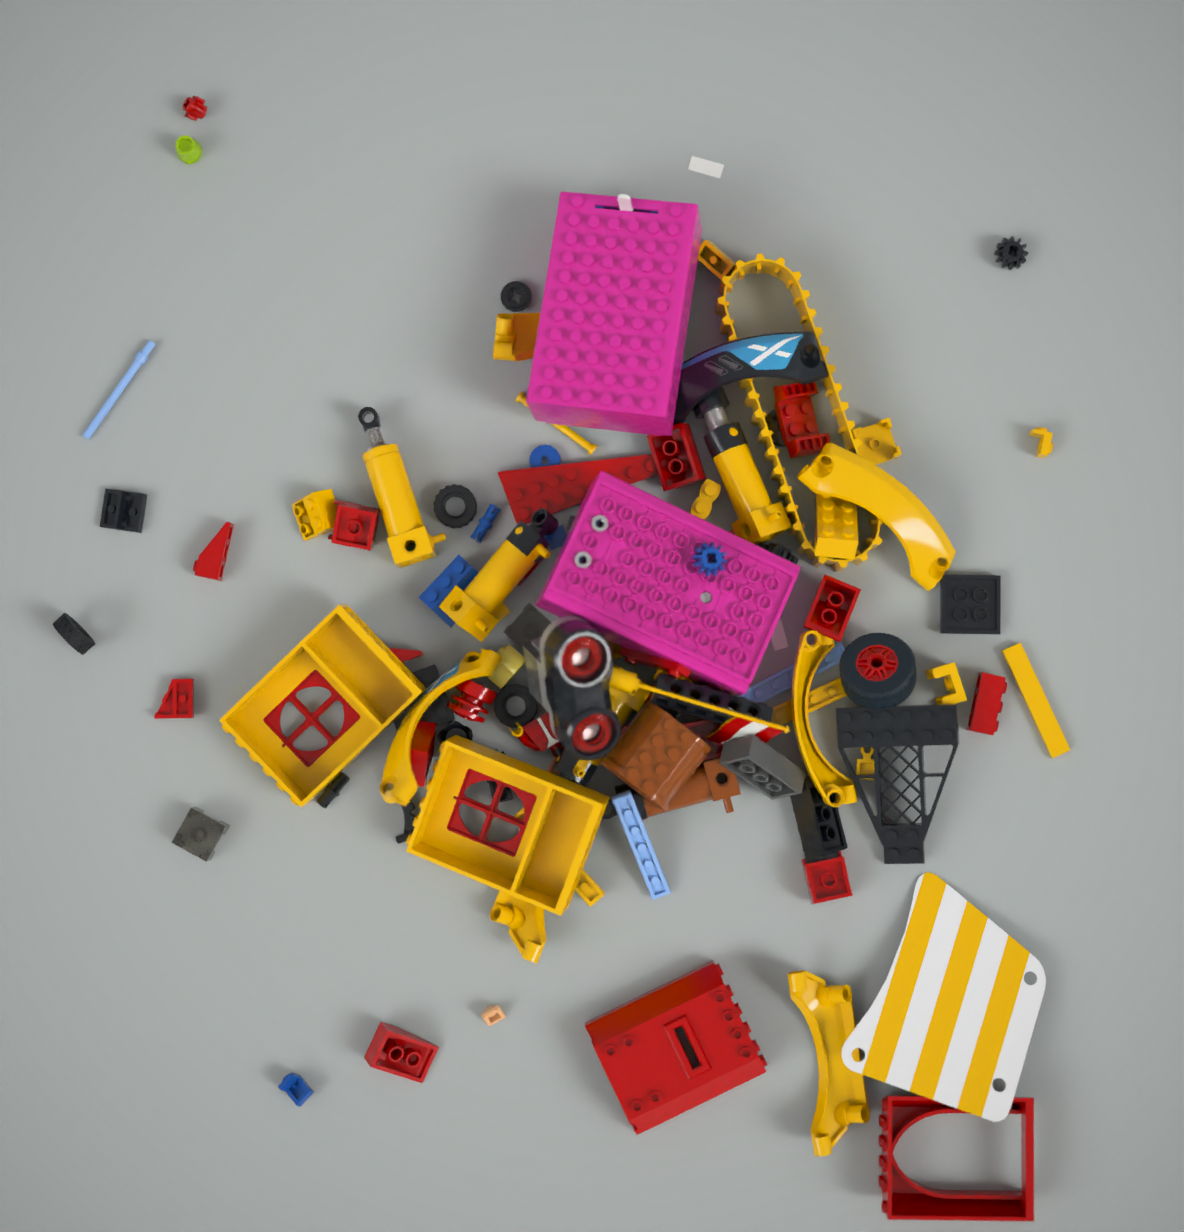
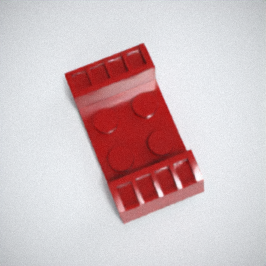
[773,382,830,459]

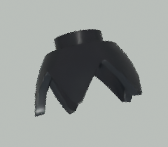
[437,721,473,744]

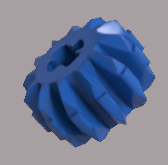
[692,542,727,577]

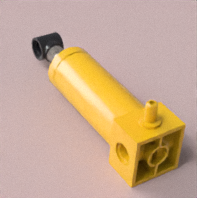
[358,407,446,568]

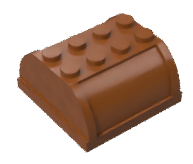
[599,700,712,812]

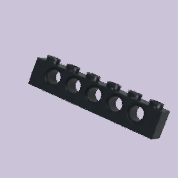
[649,673,774,724]

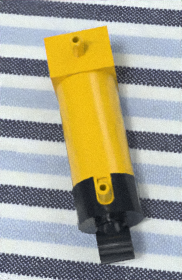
[439,508,559,642]
[552,664,651,787]

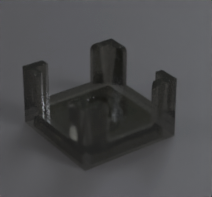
[503,602,552,649]
[171,807,230,862]

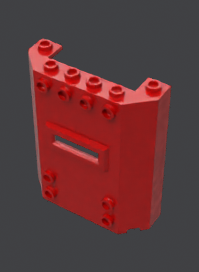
[585,961,767,1135]

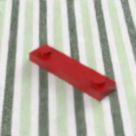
[619,647,691,678]

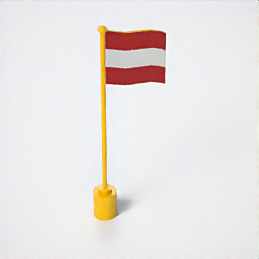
[609,667,789,744]

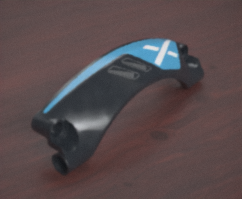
[673,331,829,426]

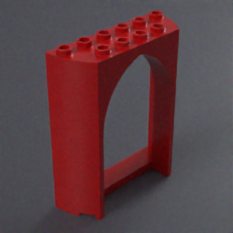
[878,1095,1034,1221]

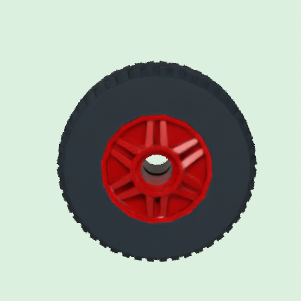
[839,632,917,710]

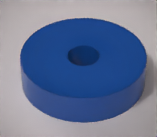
[529,445,561,468]

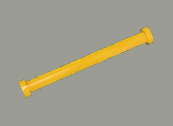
[515,392,597,455]

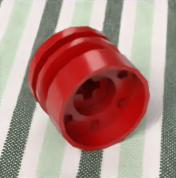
[446,680,497,723]

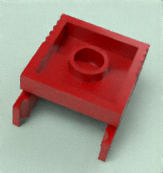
[328,499,380,551]
[801,851,853,904]

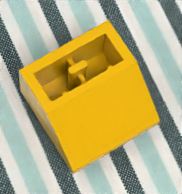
[292,489,338,541]

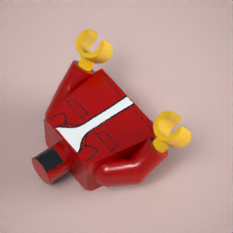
[509,712,563,758]

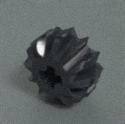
[994,236,1028,270]

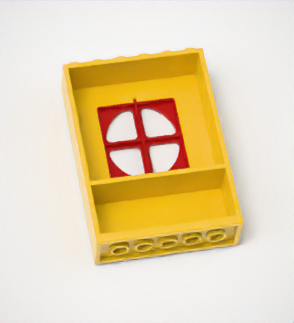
[219,604,427,807]
[406,735,610,916]

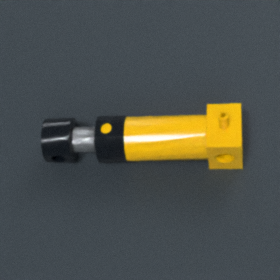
[692,386,792,545]

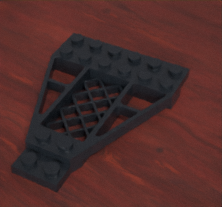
[836,704,959,864]

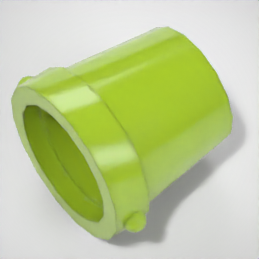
[175,135,203,165]

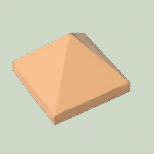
[481,1005,506,1026]

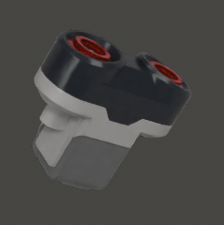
[522,616,621,761]

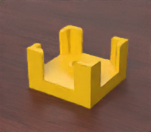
[851,418,902,465]
[925,662,967,705]

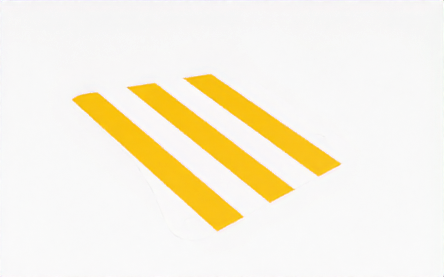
[841,872,1046,1122]

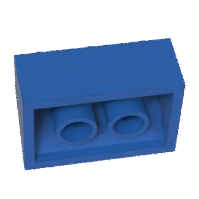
[418,555,478,628]

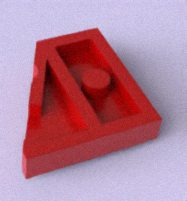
[154,679,194,719]

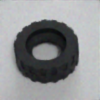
[433,484,477,529]
[53,613,95,655]
[494,684,537,728]

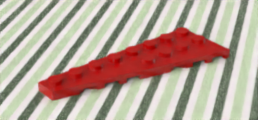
[498,454,658,524]

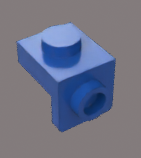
[278,1073,314,1107]

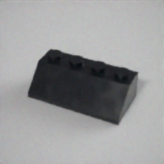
[790,776,848,859]

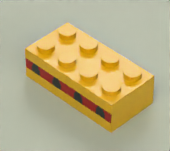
[813,494,858,560]

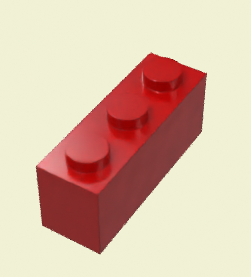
[966,672,1007,735]

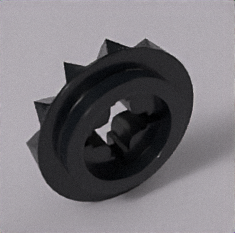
[501,281,532,313]

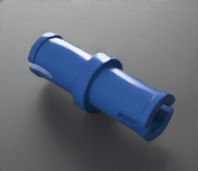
[470,504,501,543]

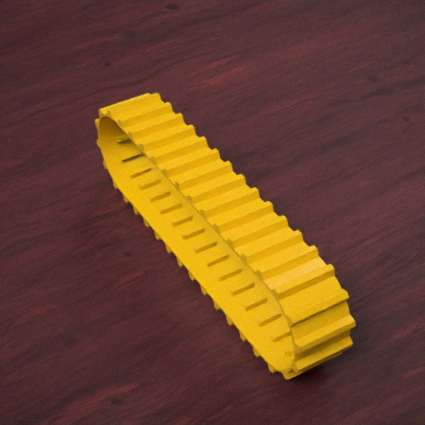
[715,253,884,572]

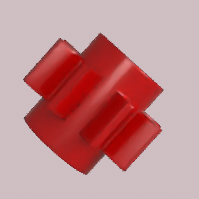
[183,95,207,121]

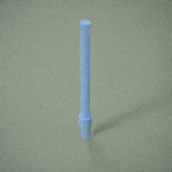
[83,340,156,439]

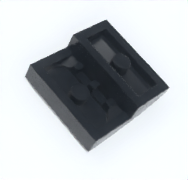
[99,489,147,533]

